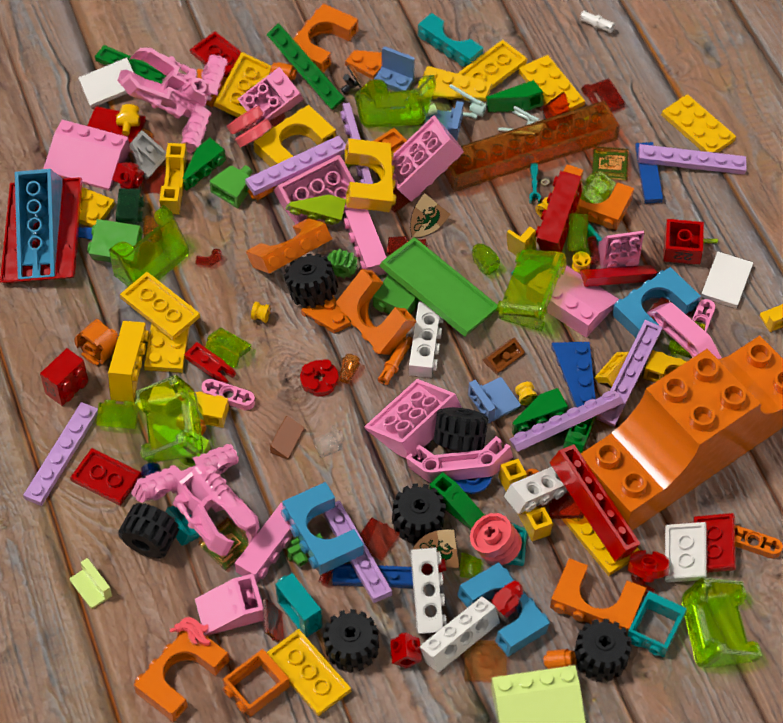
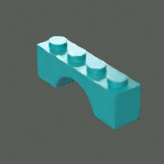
[418,13,484,67]

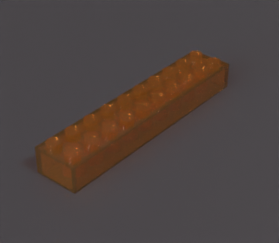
[444,101,620,192]

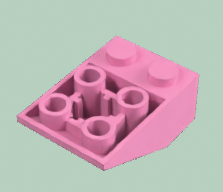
[238,67,304,122]
[597,231,644,268]
[195,574,265,636]

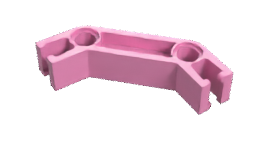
[647,302,722,359]
[406,436,513,483]

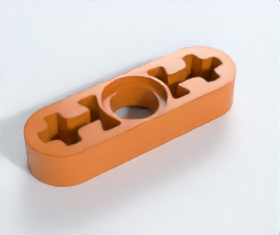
[735,525,783,559]

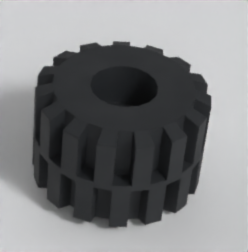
[284,254,338,308]
[433,407,488,451]
[392,483,446,544]
[118,503,179,559]
[323,609,379,672]
[574,619,632,682]

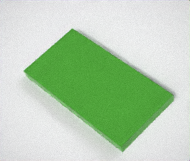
[379,237,499,337]

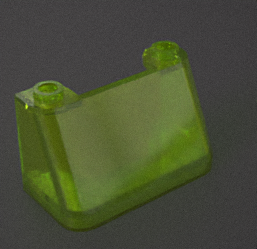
[354,75,436,128]
[109,205,189,287]
[496,249,566,332]
[135,374,203,463]
[682,577,762,668]

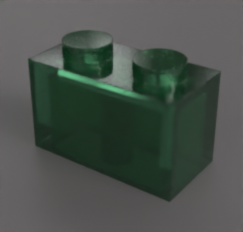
[115,189,145,226]

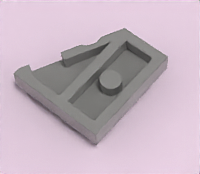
[129,131,166,180]

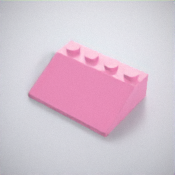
[392,115,464,202]
[43,120,130,191]
[273,154,355,224]
[526,261,619,338]
[364,379,462,458]

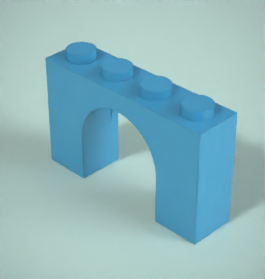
[613,267,701,338]
[281,482,364,575]
[457,562,550,657]

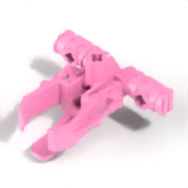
[118,48,228,154]
[131,444,260,556]

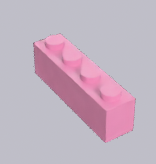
[343,208,387,276]
[235,502,293,584]

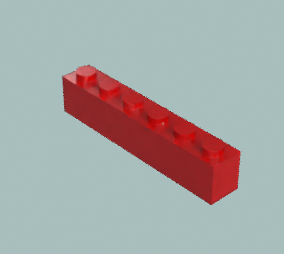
[549,445,641,562]

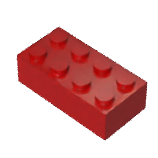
[535,170,584,256]

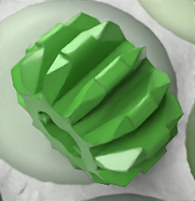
[327,249,358,279]

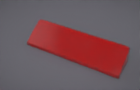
[580,265,658,287]

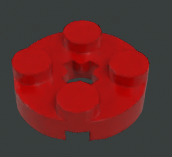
[300,359,339,397]
[628,550,669,582]

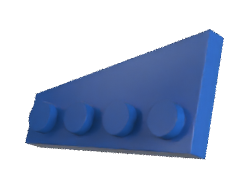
[551,342,595,408]

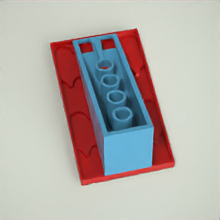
[0,169,82,283]

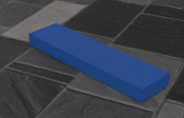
[635,142,663,204]
[332,564,413,588]

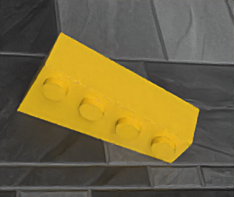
[108,321,149,403]

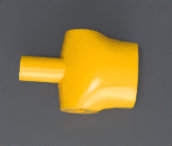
[116,104,140,136]

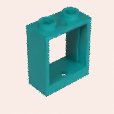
[275,573,322,637]
[627,591,687,658]

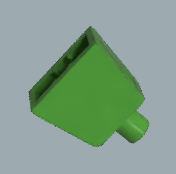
[209,165,252,209]

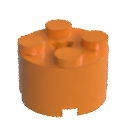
[74,319,118,365]

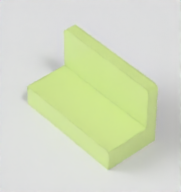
[70,558,112,609]

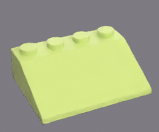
[491,665,585,723]

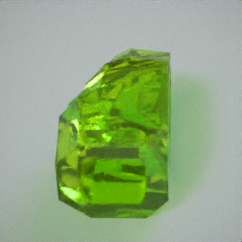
[471,243,500,275]

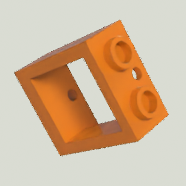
[223,649,290,717]

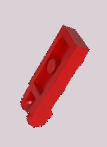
[184,342,236,384]

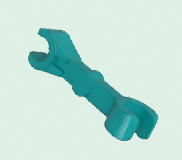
[529,163,541,204]

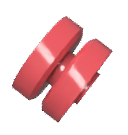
[226,105,273,148]
[470,513,522,565]

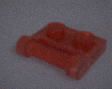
[581,78,625,116]

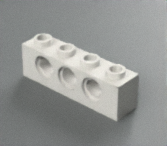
[409,302,444,378]
[504,467,568,514]
[410,548,447,634]
[420,597,500,673]

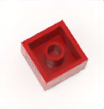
[663,219,704,265]
[40,348,89,406]

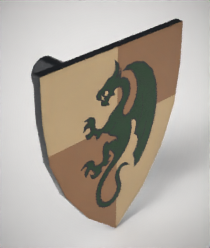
[340,64,371,100]
[410,193,451,238]
[413,529,460,568]

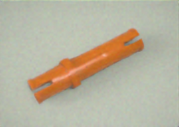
[377,336,413,385]

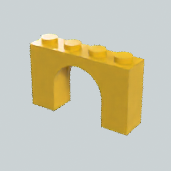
[253,105,336,167]
[344,138,396,212]

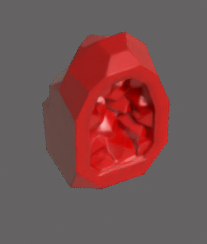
[492,581,523,617]

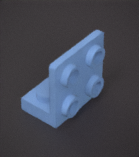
[374,46,415,95]
[425,101,464,141]
[468,377,521,423]

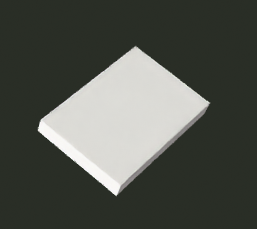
[79,58,133,108]
[701,252,753,309]
[665,522,707,582]

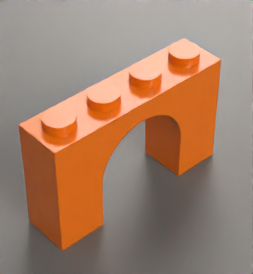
[294,3,358,73]
[552,164,634,231]
[246,218,332,274]
[336,269,417,355]
[550,558,646,637]
[134,630,229,723]

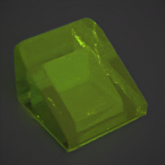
[460,553,482,578]

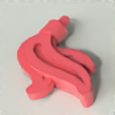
[170,617,210,646]

